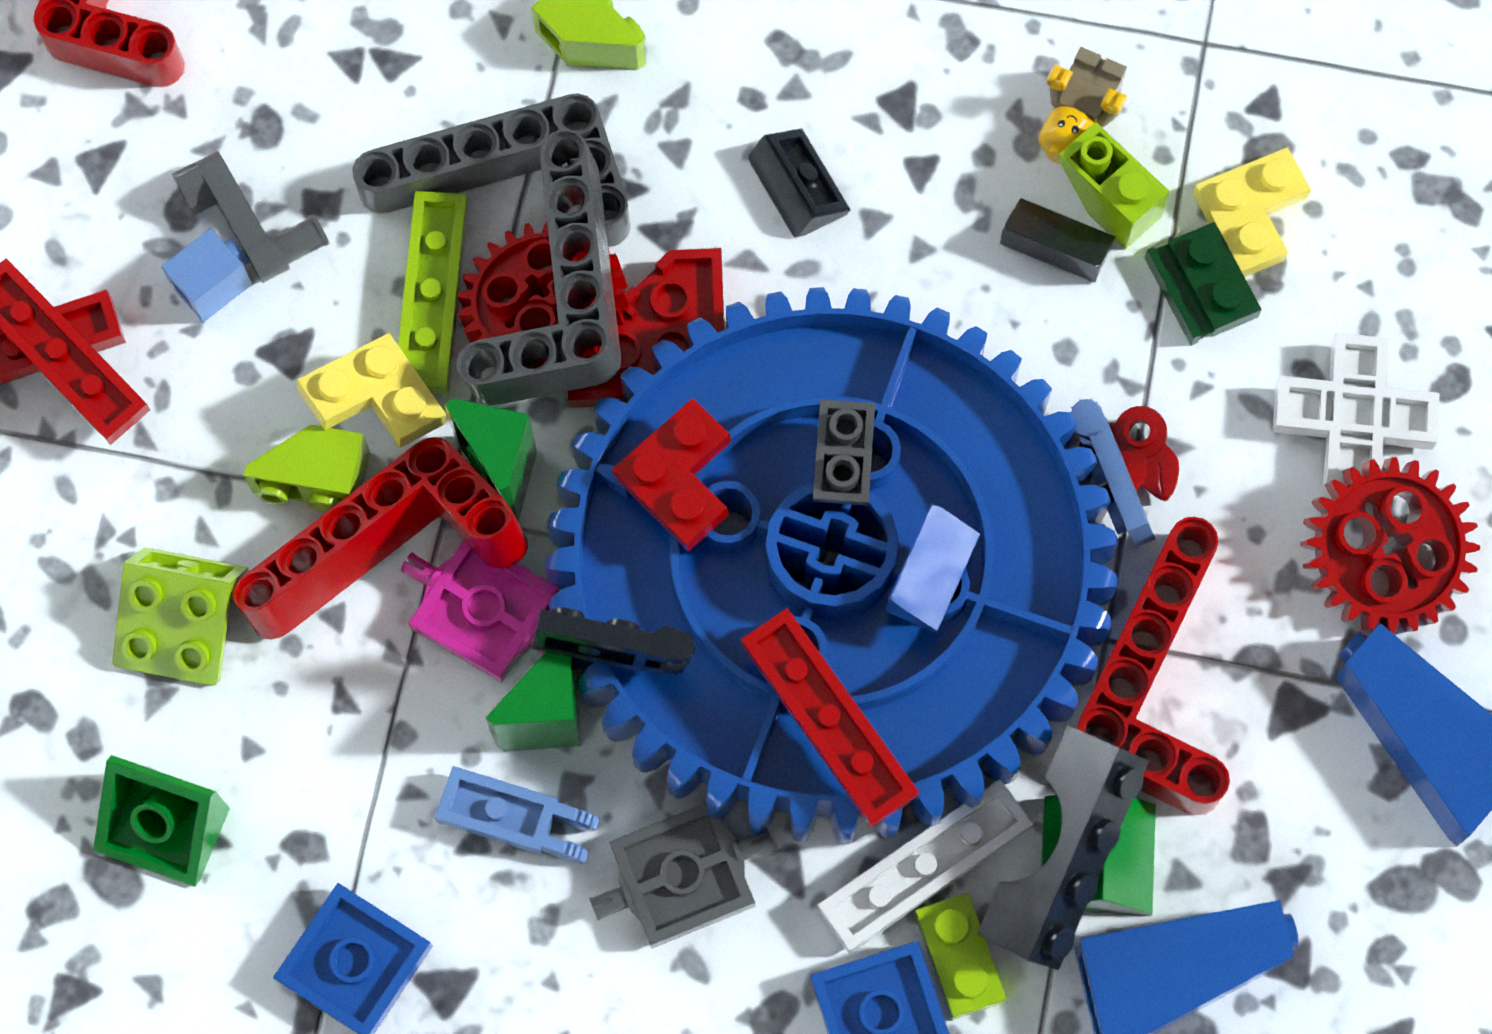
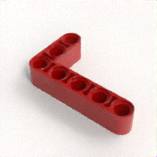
[33,0,185,87]
[233,437,528,640]
[1076,516,1230,816]

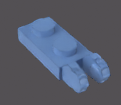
[1070,398,1156,547]
[434,766,600,864]

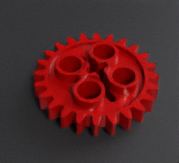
[457,221,629,369]
[1300,457,1480,633]

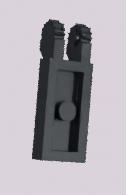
[531,607,696,676]

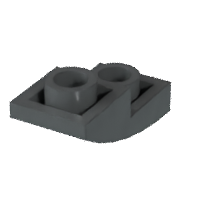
[813,399,875,506]

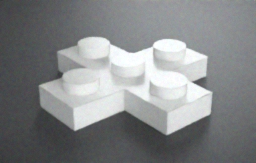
[1273,332,1440,488]

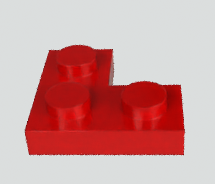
[612,398,731,552]

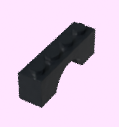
[977,725,1149,970]

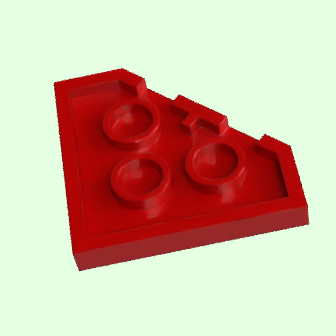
[568,248,725,408]

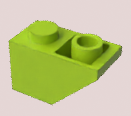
[531,0,646,70]
[1058,122,1170,250]
[243,425,370,513]

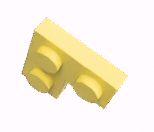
[1192,147,1311,277]
[297,333,446,448]

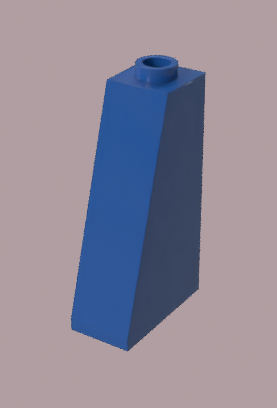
[1335,623,1492,847]
[1074,900,1299,1034]

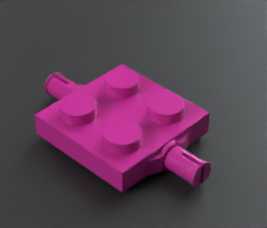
[401,540,559,683]

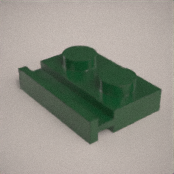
[1144,222,1262,346]

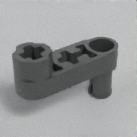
[172,151,330,284]

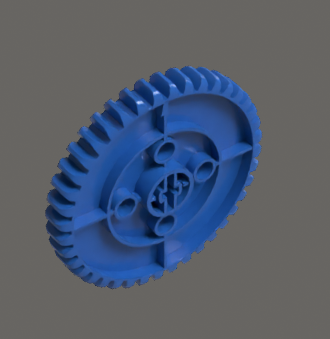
[545,287,1118,843]

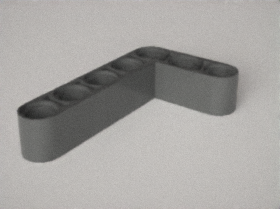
[352,93,631,247]
[456,129,621,405]

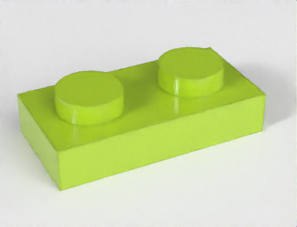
[914,893,1007,1021]

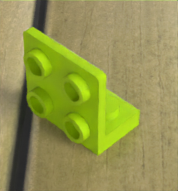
[112,547,249,686]

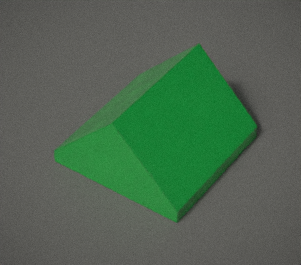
[444,398,537,521]
[485,652,581,752]
[93,755,230,887]
[1041,795,1156,916]

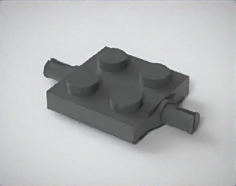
[589,803,775,949]

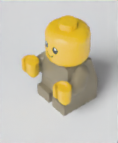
[1038,46,1127,164]

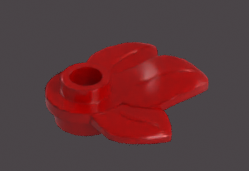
[1078,406,1180,502]

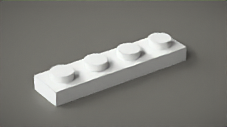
[817,779,1033,954]

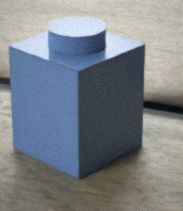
[161,228,252,323]

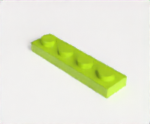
[398,191,469,395]

